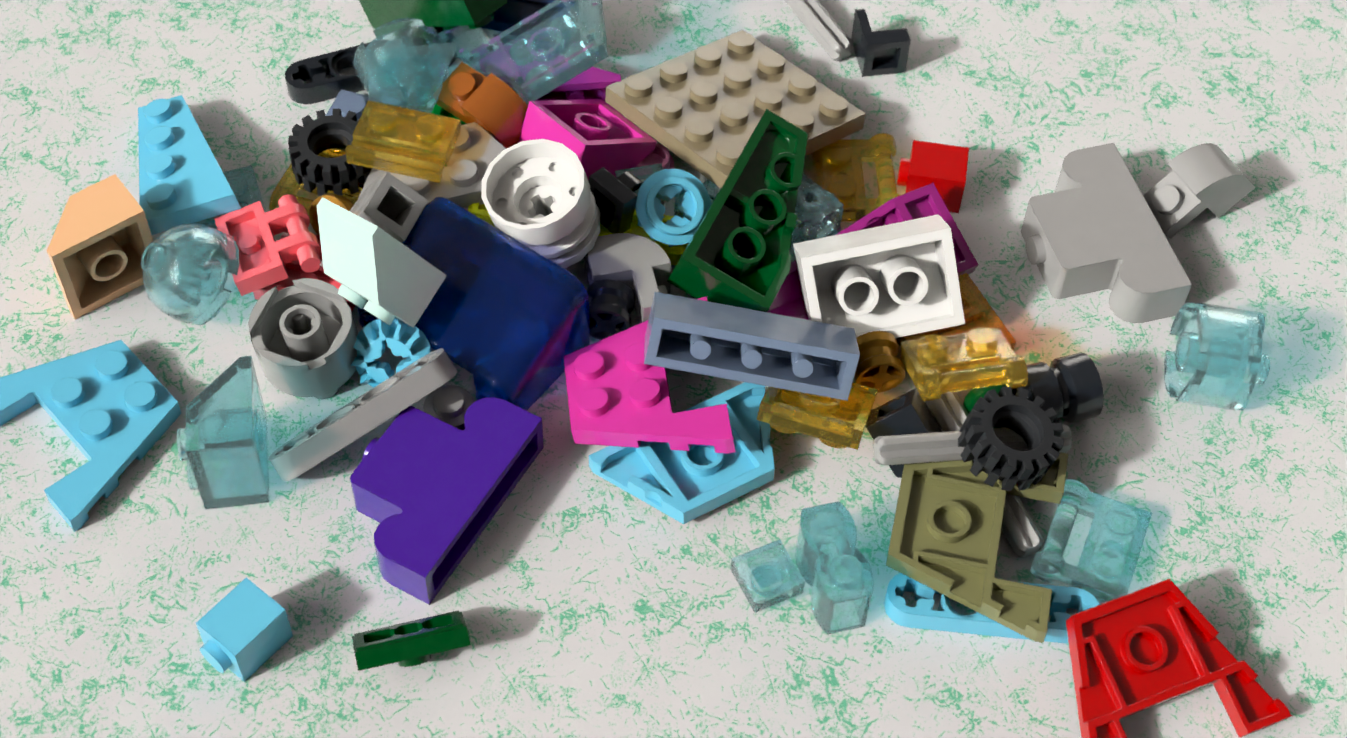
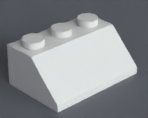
[793,214,965,338]

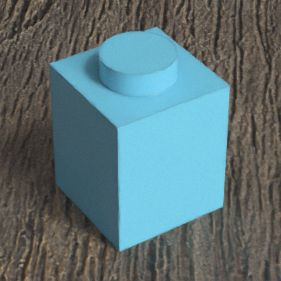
[196,578,293,682]

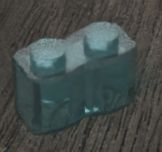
[795,501,874,634]

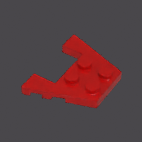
[1066,578,1292,738]

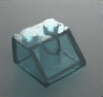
[177,356,270,510]

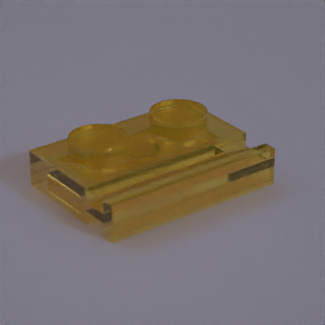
[345,100,461,183]

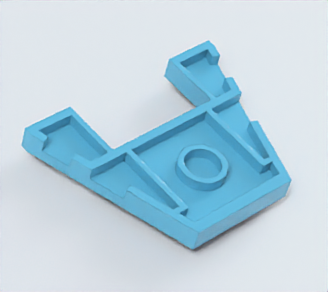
[0,340,182,532]

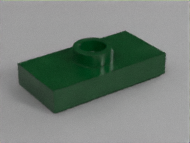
[352,610,471,671]

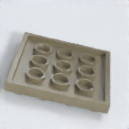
[605,30,866,188]

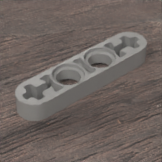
[269,348,457,481]

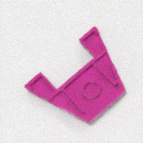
[564,297,735,454]

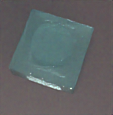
[730,539,805,613]

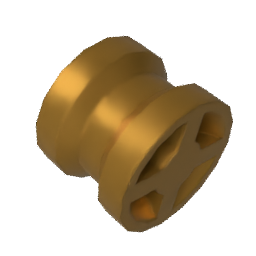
[854,331,905,393]

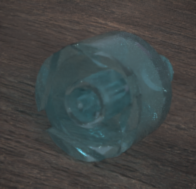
[1164,302,1270,411]

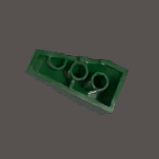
[667,109,808,312]

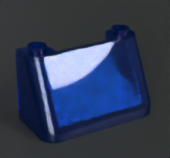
[358,197,590,411]

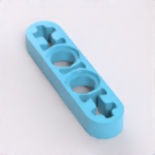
[884,573,1100,644]

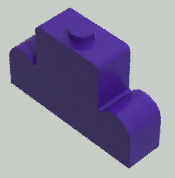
[350,397,544,605]

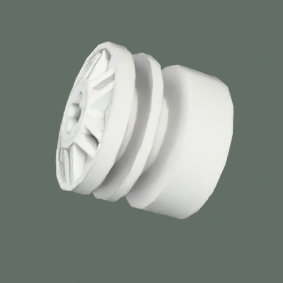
[481,139,600,272]

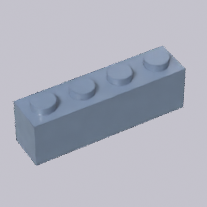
[644,292,860,401]

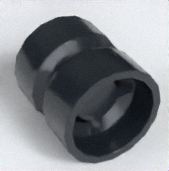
[1009,352,1104,423]

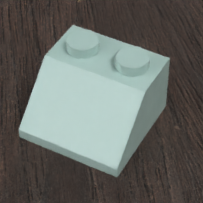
[317,197,447,328]

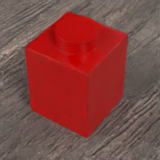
[897,140,969,213]

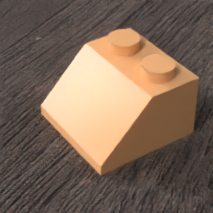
[47,174,163,320]

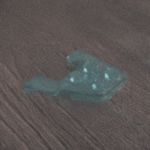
[437,0,608,105]

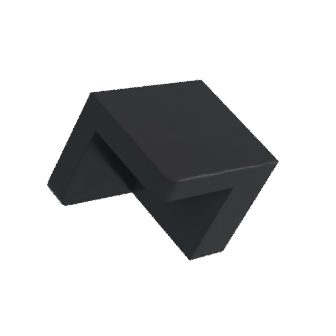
[851,9,911,77]
[866,388,942,478]

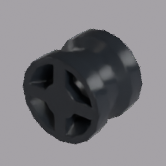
[581,279,635,340]

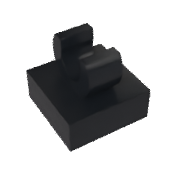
[588,167,643,234]

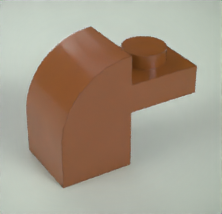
[432,62,528,149]

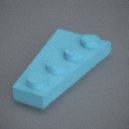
[138,95,241,235]

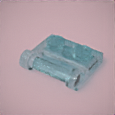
[1030,479,1152,603]

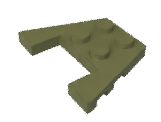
[886,452,1068,643]

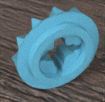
[635,169,711,247]
[351,318,432,388]

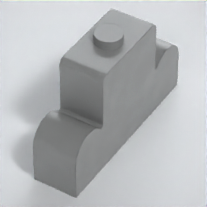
[1021,143,1192,323]

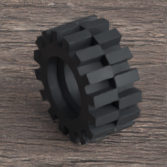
[288,109,377,196]
[958,387,1064,491]

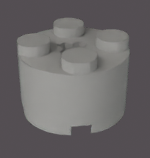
[248,278,358,399]

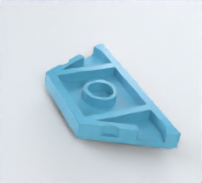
[589,382,775,524]

